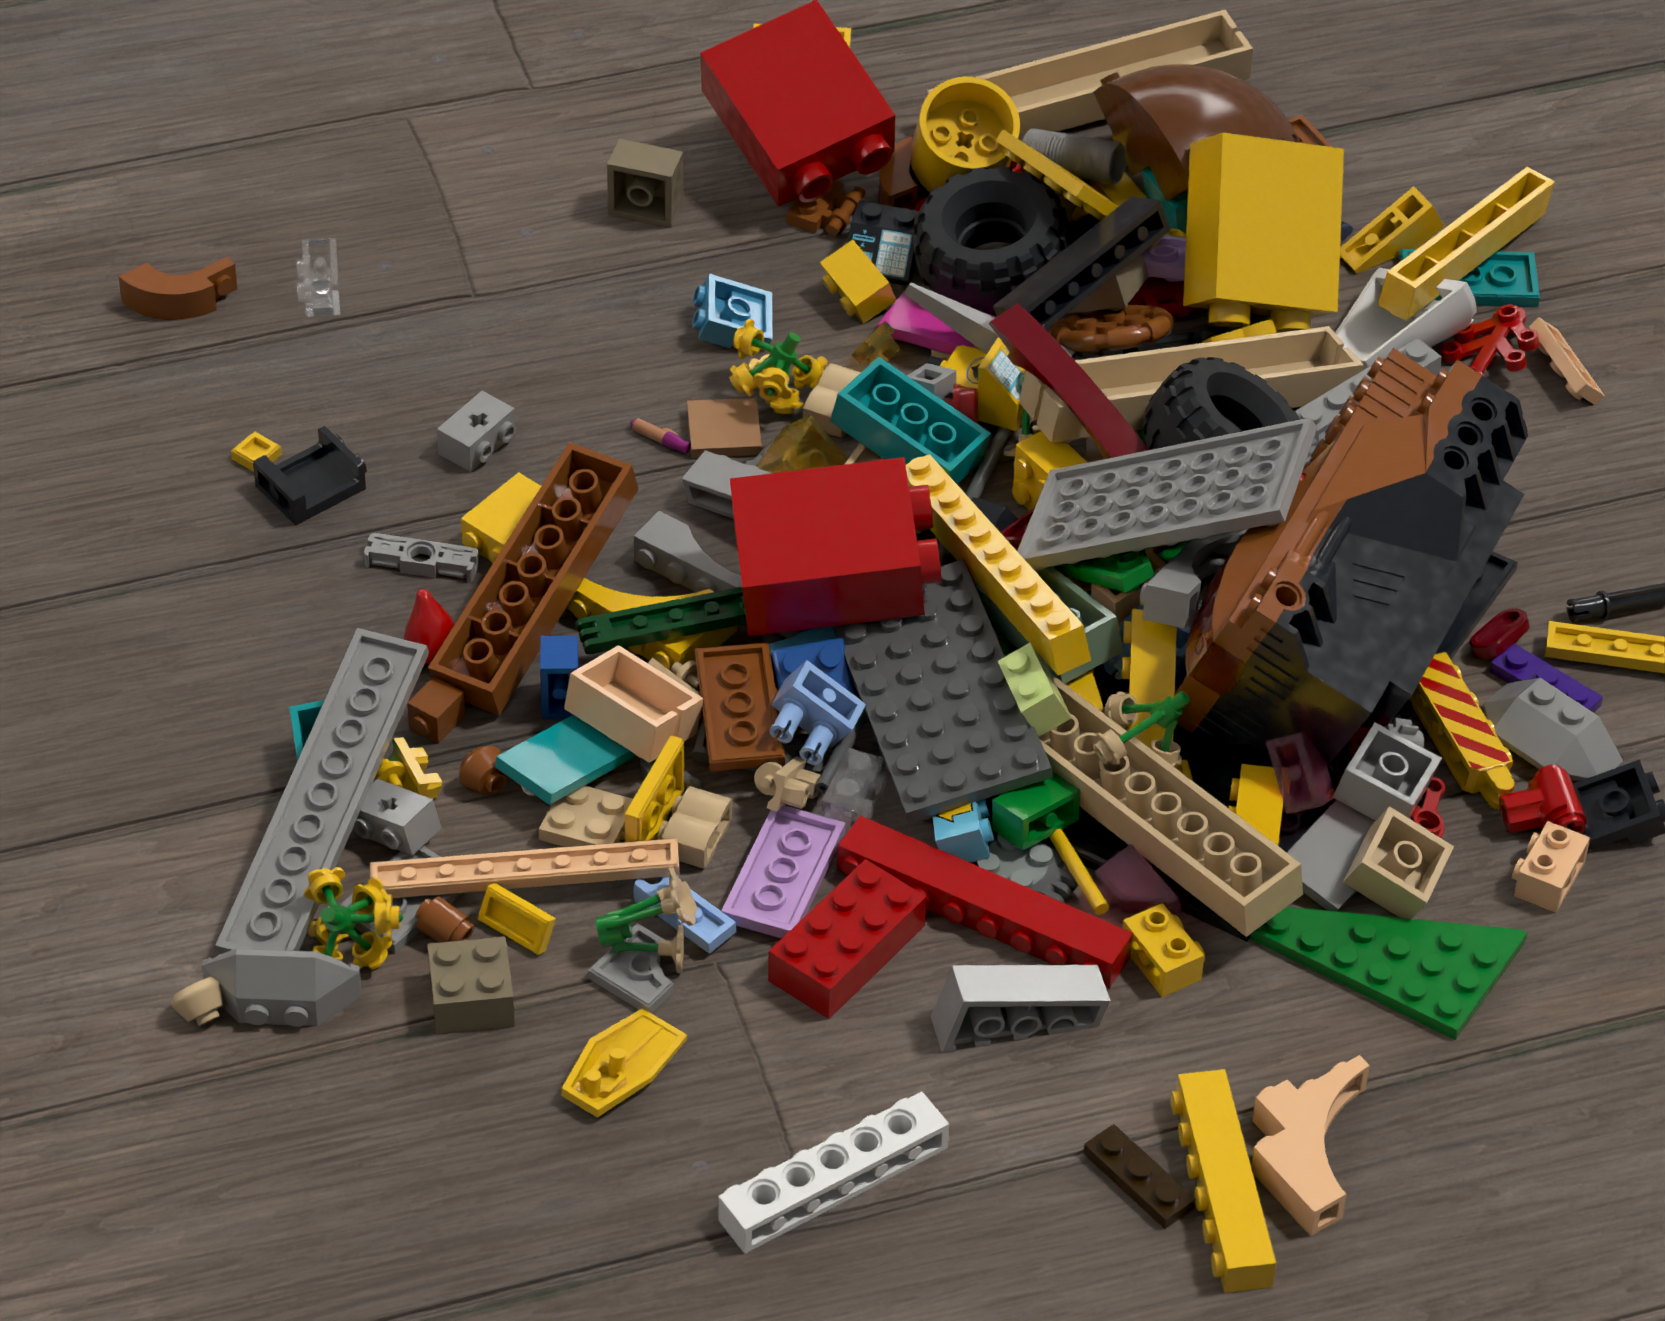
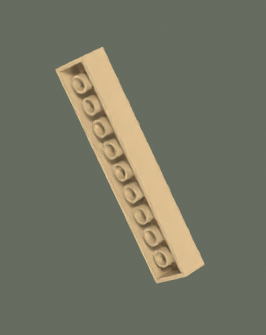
[1039,674,1303,937]

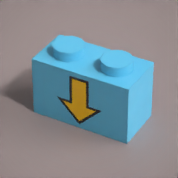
[932,798,994,862]

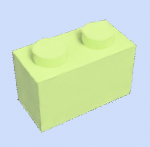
[998,643,1071,737]

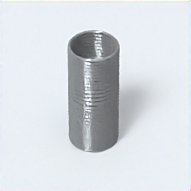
[1021,128,1127,185]

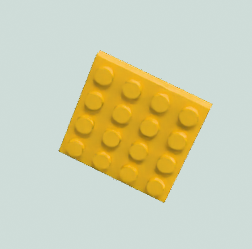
[996,129,1160,247]

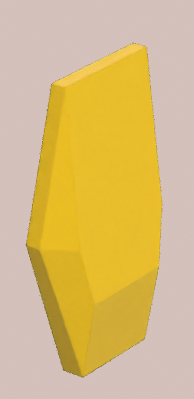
[561,1008,687,1118]

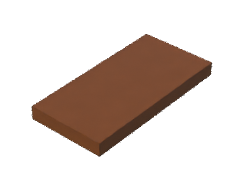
[695,642,785,772]

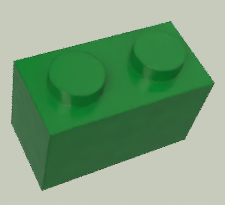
[992,773,1080,850]

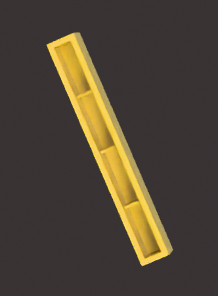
[1378,167,1555,320]

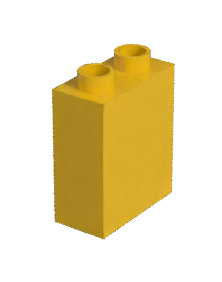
[1183,133,1344,333]

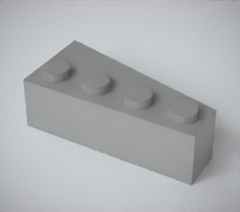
[931,964,1110,1053]

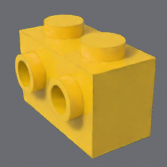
[820,240,896,324]
[1122,903,1205,997]

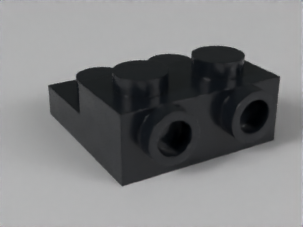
[1573,759,1665,850]

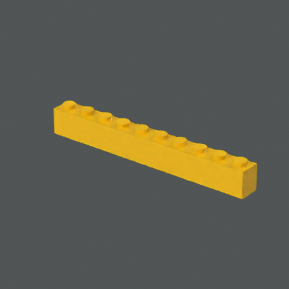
[906,454,1091,675]

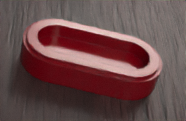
[1469,609,1530,659]

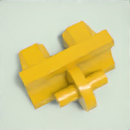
[374,737,442,799]

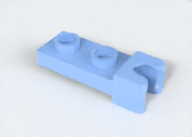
[633,876,736,954]

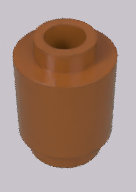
[415,896,475,943]

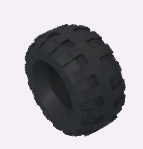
[913,166,1071,316]
[1143,357,1300,450]

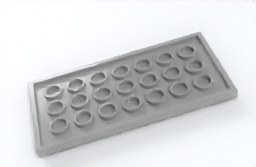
[1017,417,1317,570]

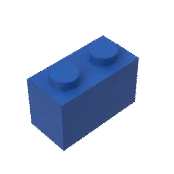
[540,636,579,719]

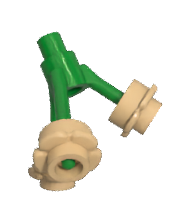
[1093,690,1191,767]

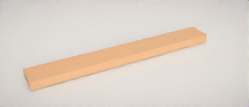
[370,838,680,898]

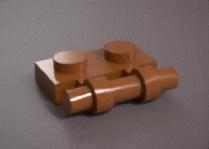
[786,181,866,236]

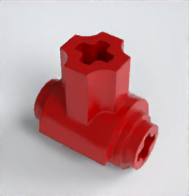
[1499,765,1587,834]

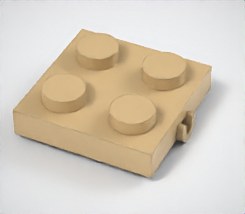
[538,786,633,847]

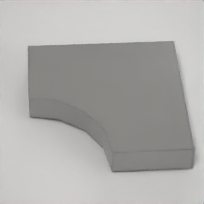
[588,923,674,1014]

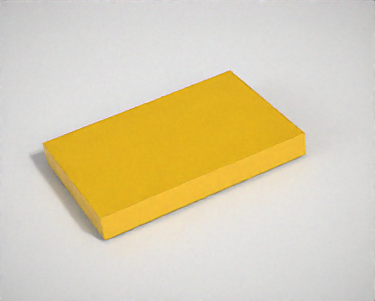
[625,735,684,842]

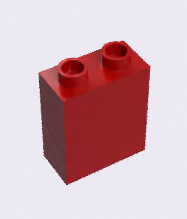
[700,0,896,207]
[730,457,942,636]

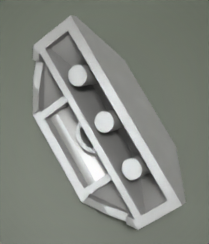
[1483,678,1623,781]
[202,948,362,1027]

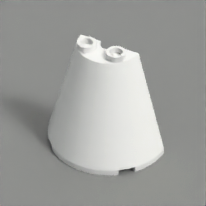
[1335,268,1477,371]

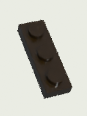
[1083,1124,1196,1229]

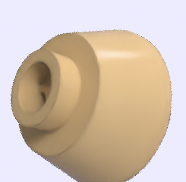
[171,977,223,1026]

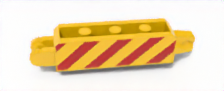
[1409,652,1515,810]

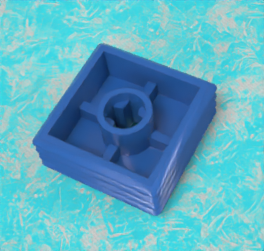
[770,638,855,695]

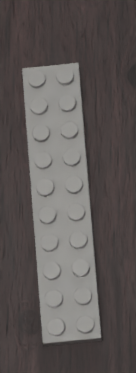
[215,628,429,954]

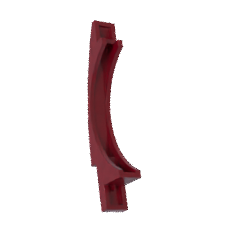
[989,303,1148,459]

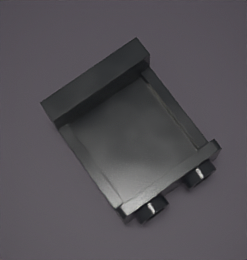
[253,426,367,526]

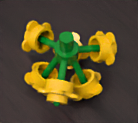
[729,319,828,415]
[304,867,403,970]

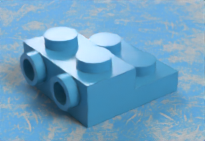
[692,274,772,348]

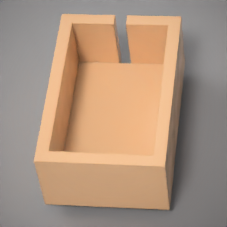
[564,645,704,763]

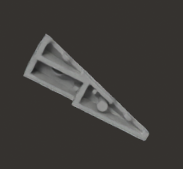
[904,283,1077,359]

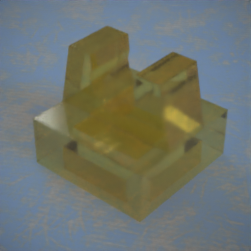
[851,321,900,364]

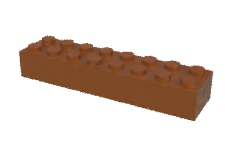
[428,442,638,716]

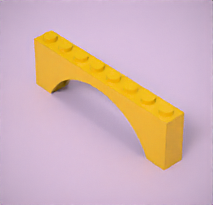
[461,472,737,675]

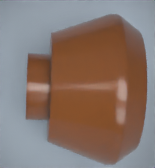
[459,746,508,795]

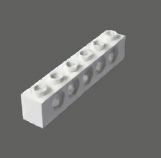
[718,1092,949,1254]

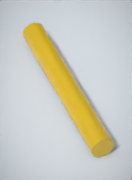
[1049,829,1109,915]

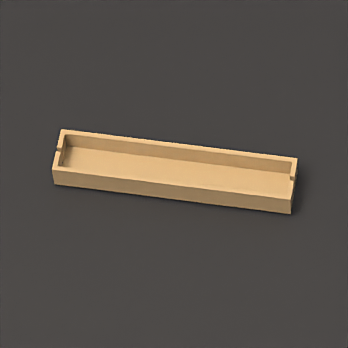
[927,10,1253,141]
[1019,326,1363,442]

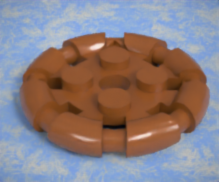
[1050,305,1173,353]

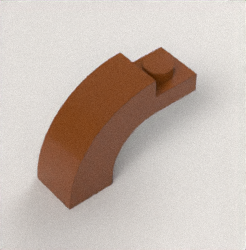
[879,136,918,210]
[118,256,238,320]

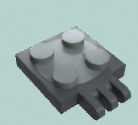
[970,832,1078,903]

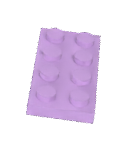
[721,806,846,939]

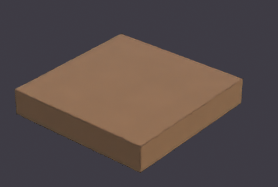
[687,398,762,458]

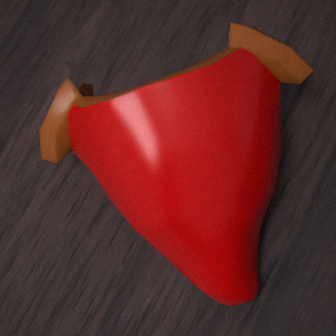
[403,589,455,664]

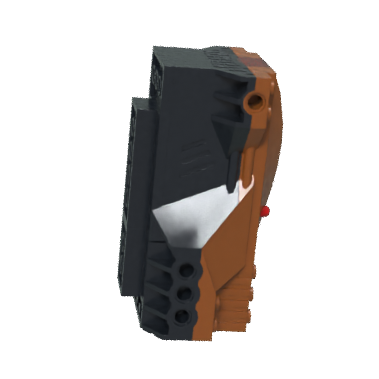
[1175,348,1528,785]

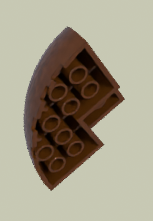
[1093,64,1300,201]

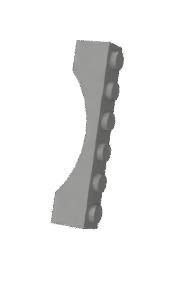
[634,511,809,638]
[1140,529,1248,628]

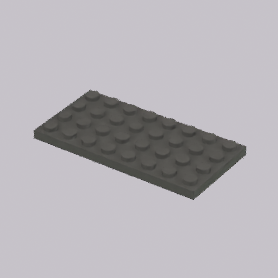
[832,559,1053,823]

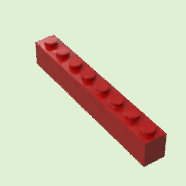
[837,815,1133,989]

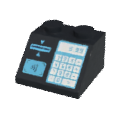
[847,201,920,286]

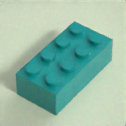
[830,357,991,484]

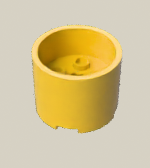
[910,77,1020,192]

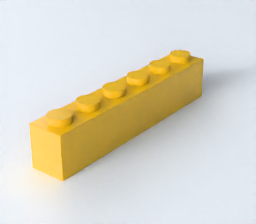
[1170,1069,1276,1293]

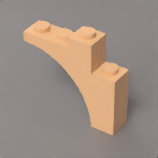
[1251,1055,1370,1236]

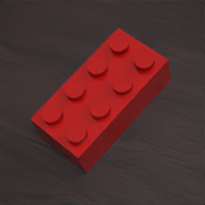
[768,859,926,1019]

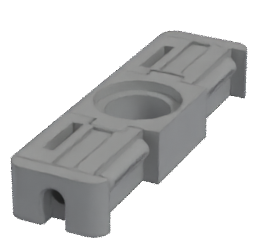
[364,533,479,583]

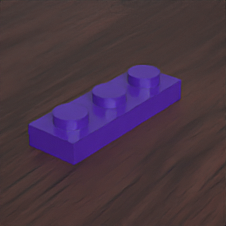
[1490,644,1603,713]

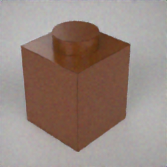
[407,676,465,744]

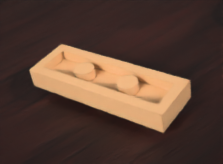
[1529,318,1605,405]

